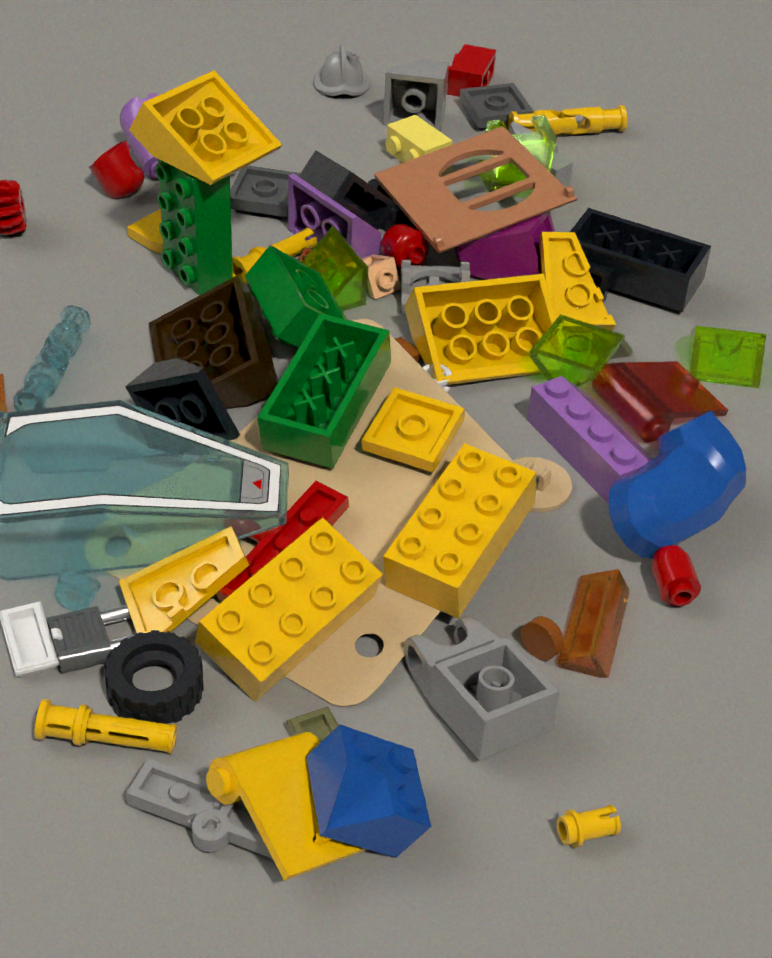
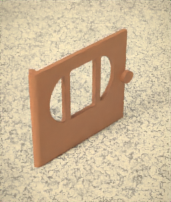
[374,126,577,253]

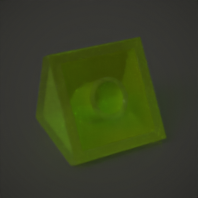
[302,226,369,311]
[529,314,625,387]
[688,325,766,388]

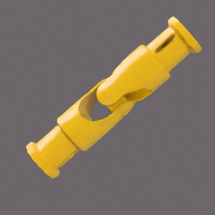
[508,105,628,136]

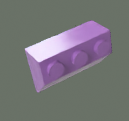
[288,173,381,272]

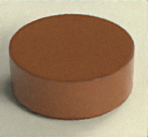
[521,616,564,661]

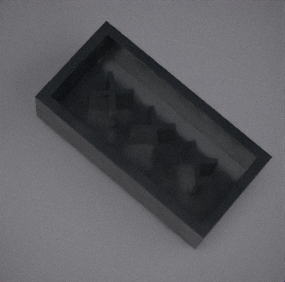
[570,208,711,312]

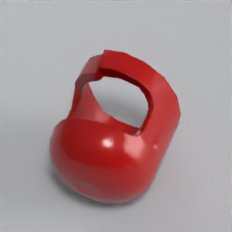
[89,140,144,199]

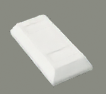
[0,601,59,678]

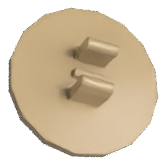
[513,457,572,513]

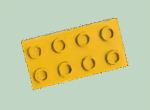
[383,443,536,619]
[195,517,383,703]

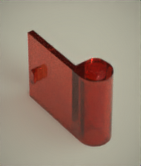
[591,361,728,443]

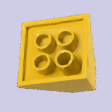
[129,70,282,185]

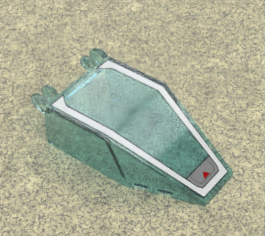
[0,400,289,581]

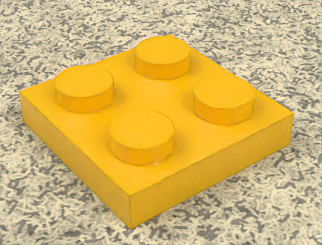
[362,387,465,473]

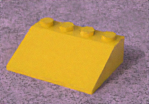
[404,274,570,385]

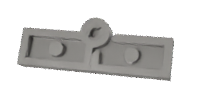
[126,758,273,859]

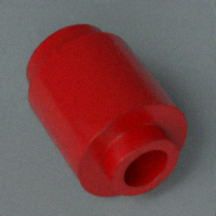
[651,545,701,606]

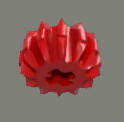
[0,179,27,235]

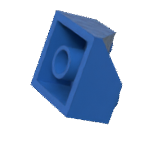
[306,724,432,858]

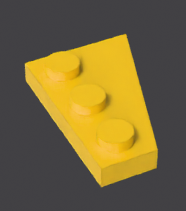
[539,232,616,331]
[119,526,249,633]

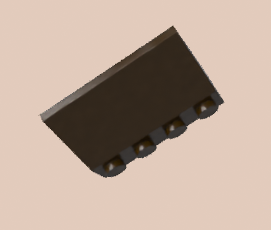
[149,275,278,408]

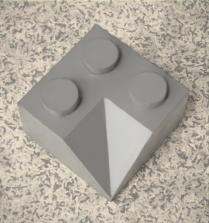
[383,59,449,131]

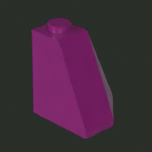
[455,211,555,280]

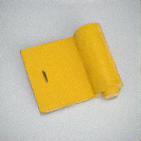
[206,732,368,881]

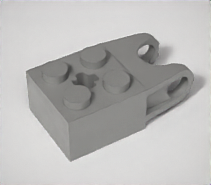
[404,616,560,761]

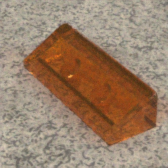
[557,569,629,678]

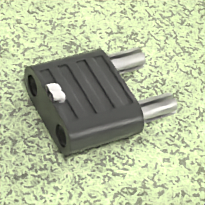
[47,605,135,673]

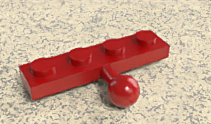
[217,480,349,601]

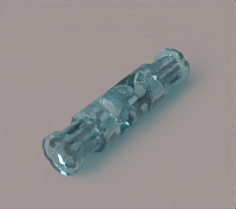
[13,305,91,415]

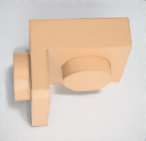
[346,254,401,299]

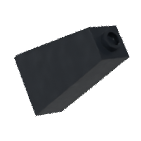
[299,150,395,230]

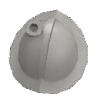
[313,44,370,96]

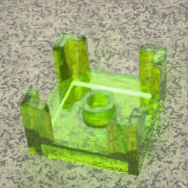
[478,115,557,192]

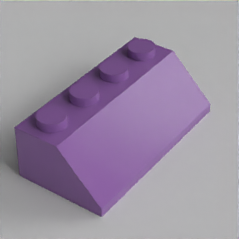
[527,376,653,504]

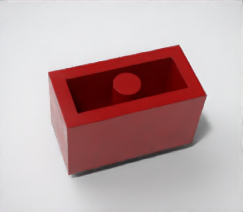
[447,44,496,97]

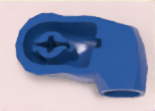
[609,410,746,559]

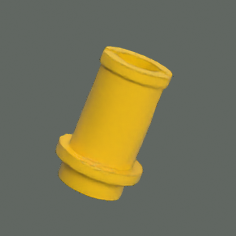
[557,804,621,848]

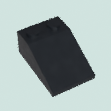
[125,358,240,450]

